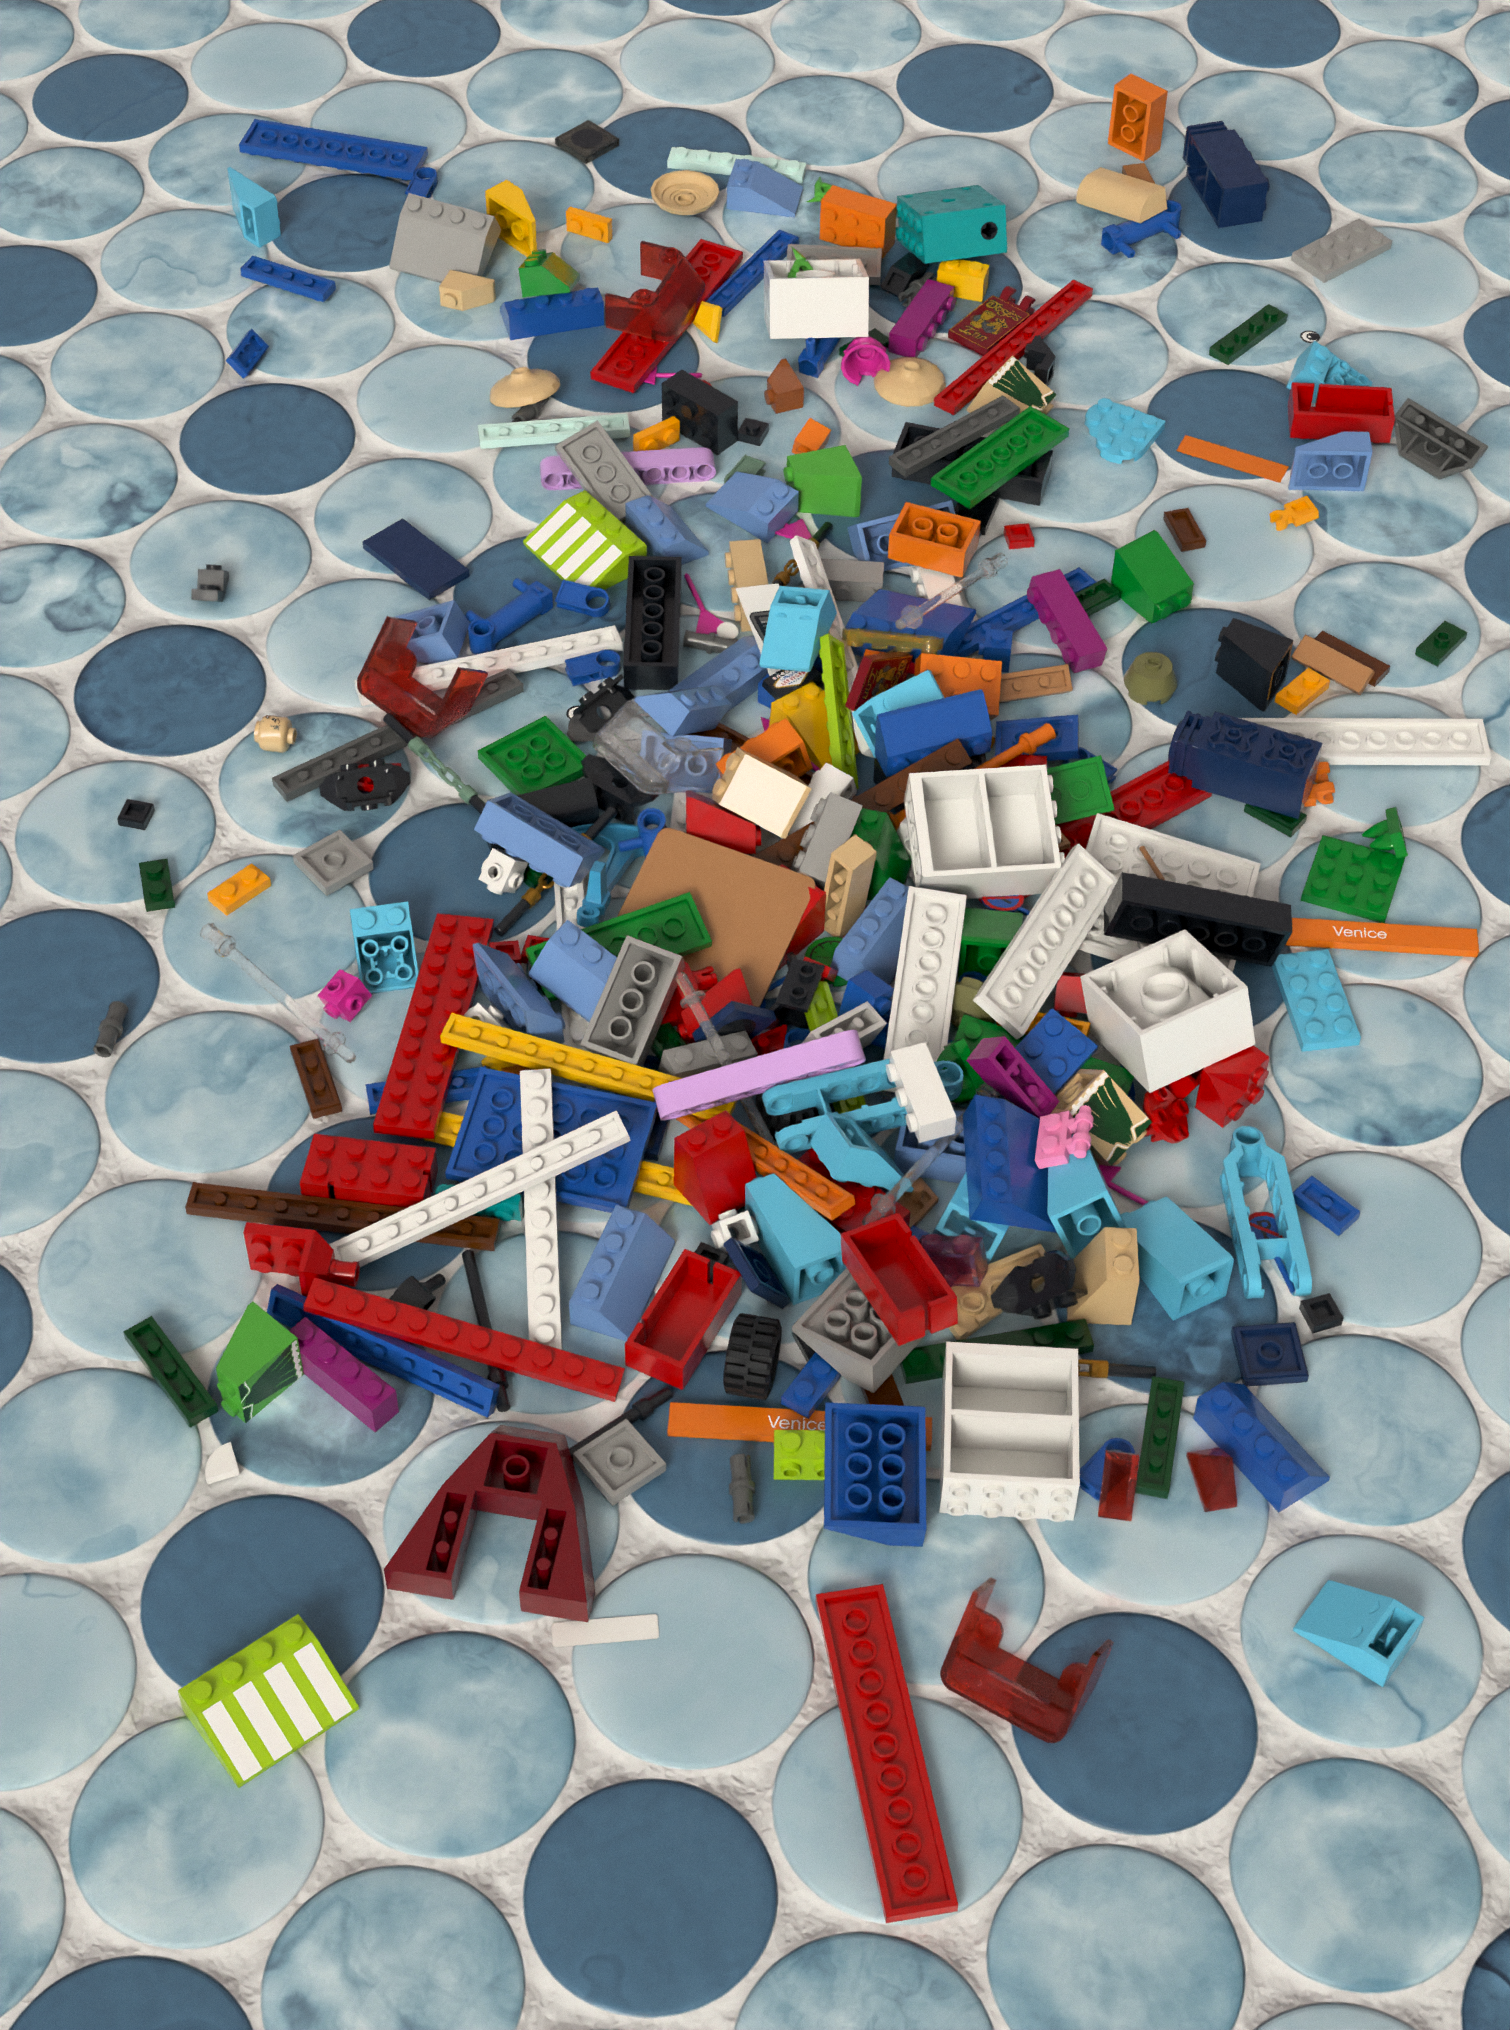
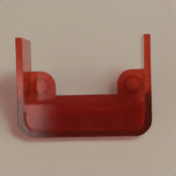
[605,241,705,342]
[357,616,488,738]
[940,1577,1114,1743]

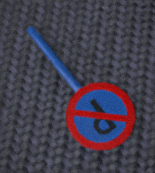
[981,895,1030,916]
[1248,1212,1295,1294]

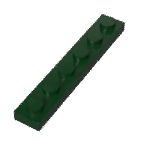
[900,1319,1094,1384]

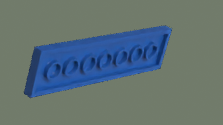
[239,119,428,181]

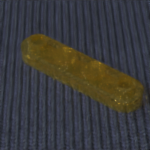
[842,628,944,655]

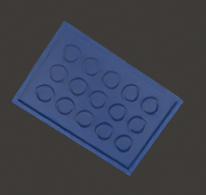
[445,1067,658,1213]

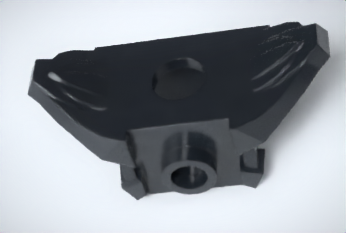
[566,674,639,742]
[581,754,659,825]
[319,759,411,811]
[764,952,825,1030]
[991,1250,1088,1320]

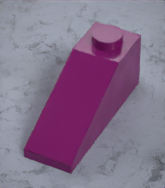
[966,1036,1060,1119]

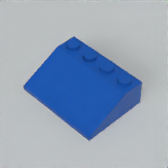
[845,589,976,662]
[963,1095,1057,1233]
[824,1402,926,1547]

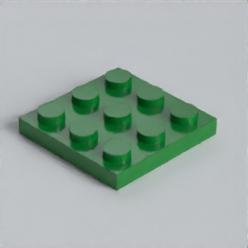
[477,716,586,795]
[1301,835,1405,923]

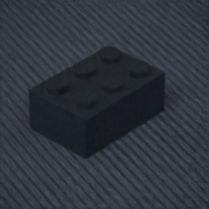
[662,369,738,455]

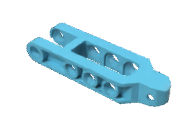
[762,1058,964,1153]
[1219,1126,1312,1299]

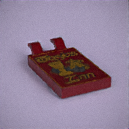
[948,286,1036,356]
[845,651,915,711]

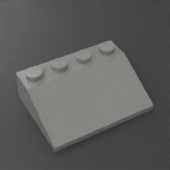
[389,193,501,283]
[792,1268,929,1393]

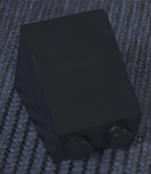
[1215,618,1293,712]

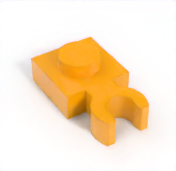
[1269,495,1319,531]

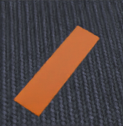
[1176,435,1289,483]

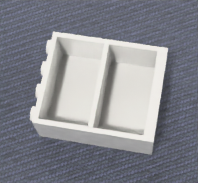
[904,765,1065,899]
[939,1342,1080,1522]

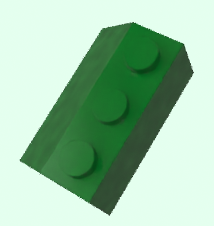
[518,249,580,297]

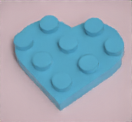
[1084,398,1166,464]

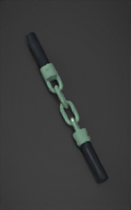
[383,713,485,814]

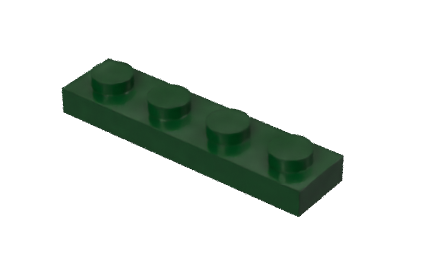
[1209,304,1288,365]
[123,1316,218,1428]
[1134,1376,1185,1499]

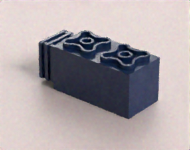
[1182,121,1270,228]
[1168,710,1323,819]

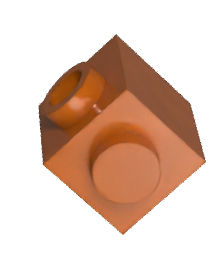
[792,418,831,454]

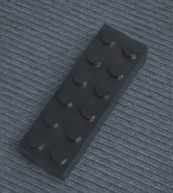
[892,422,1053,506]
[623,556,682,690]
[1104,872,1292,967]

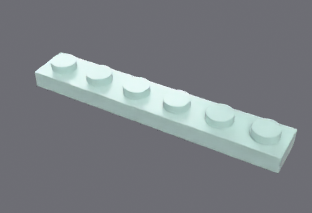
[667,147,806,184]
[478,413,630,449]

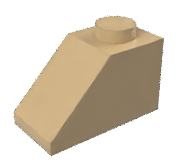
[439,270,496,311]

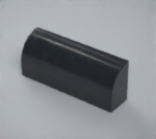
[481,778,599,851]

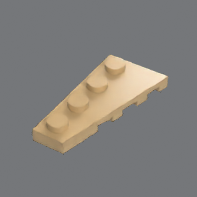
[947,1244,1046,1340]

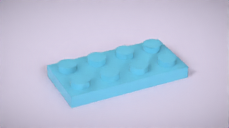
[1272,949,1361,1052]

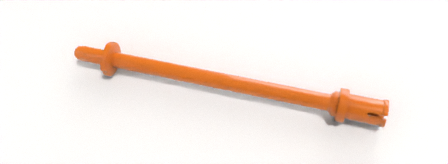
[887,723,1056,831]

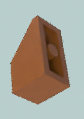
[764,358,804,414]

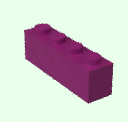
[888,279,956,357]
[1027,569,1108,673]
[289,1317,399,1433]

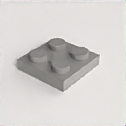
[293,829,374,896]
[573,1419,666,1506]

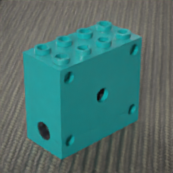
[895,185,1007,264]

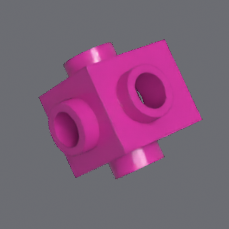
[317,969,372,1022]

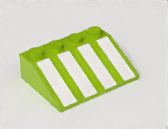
[523,490,647,590]
[177,1614,359,1788]

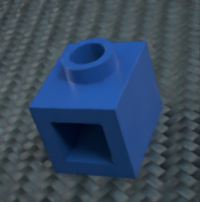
[978,628,1013,673]

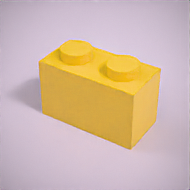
[937,259,990,302]

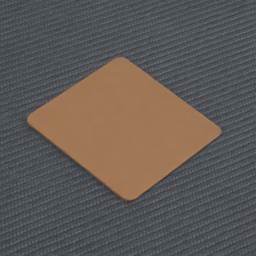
[617,828,816,1007]

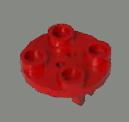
[1143,1086,1189,1144]

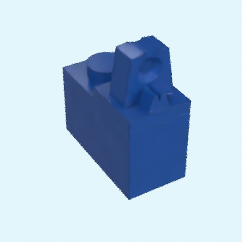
[838,970,894,1049]

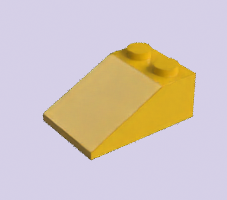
[485,180,537,257]
[769,682,860,770]

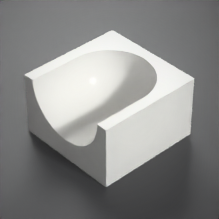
[764,259,869,339]
[1080,930,1256,1093]

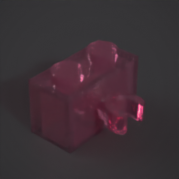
[919,1234,988,1287]

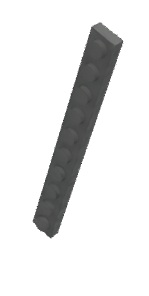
[272,668,524,802]

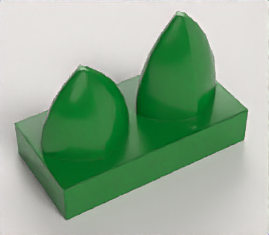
[1362,807,1408,859]
[937,1038,991,1103]

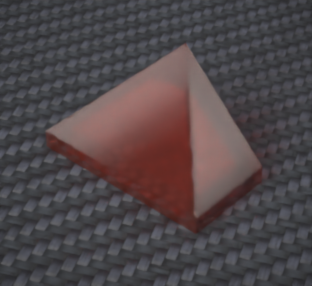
[1186,1447,1237,1512]
[1098,1450,1139,1521]

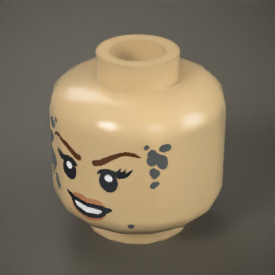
[254,715,297,753]

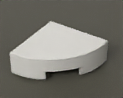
[205,1442,240,1484]

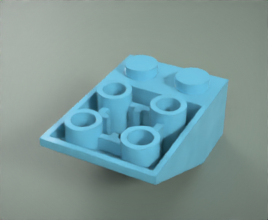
[227,167,281,248]
[1286,340,1373,404]
[759,586,837,672]
[852,670,945,758]
[350,901,419,994]
[810,1113,914,1192]
[931,1172,1009,1265]
[1293,1580,1425,1687]

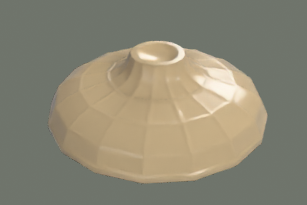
[650,170,719,215]
[874,357,946,407]
[489,367,560,408]

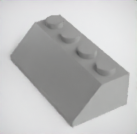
[580,936,685,1067]

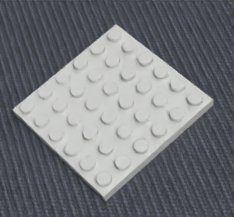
[1078,813,1261,973]

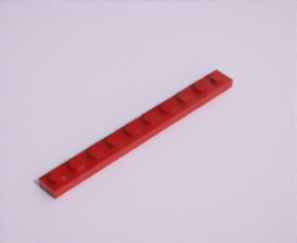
[934,280,1093,415]
[303,1277,625,1402]

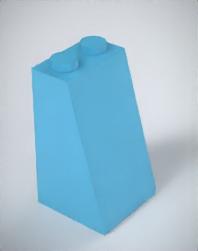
[1047,1134,1126,1259]
[745,1173,847,1305]
[1121,1196,1234,1321]

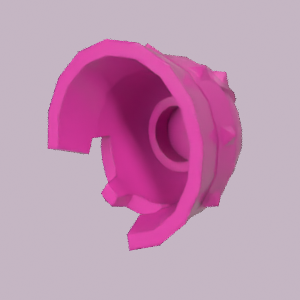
[841,336,891,386]

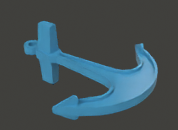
[571,823,644,928]

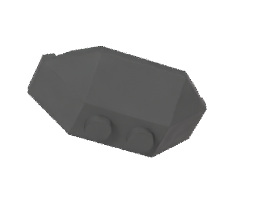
[1394,398,1488,480]

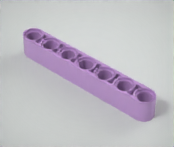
[540,447,716,490]
[652,1030,866,1120]

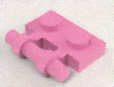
[1035,1105,1094,1169]

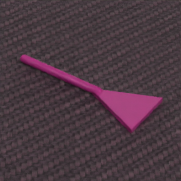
[684,573,724,634]

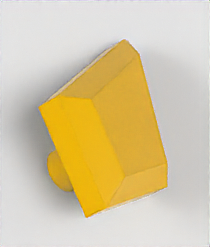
[693,301,723,343]

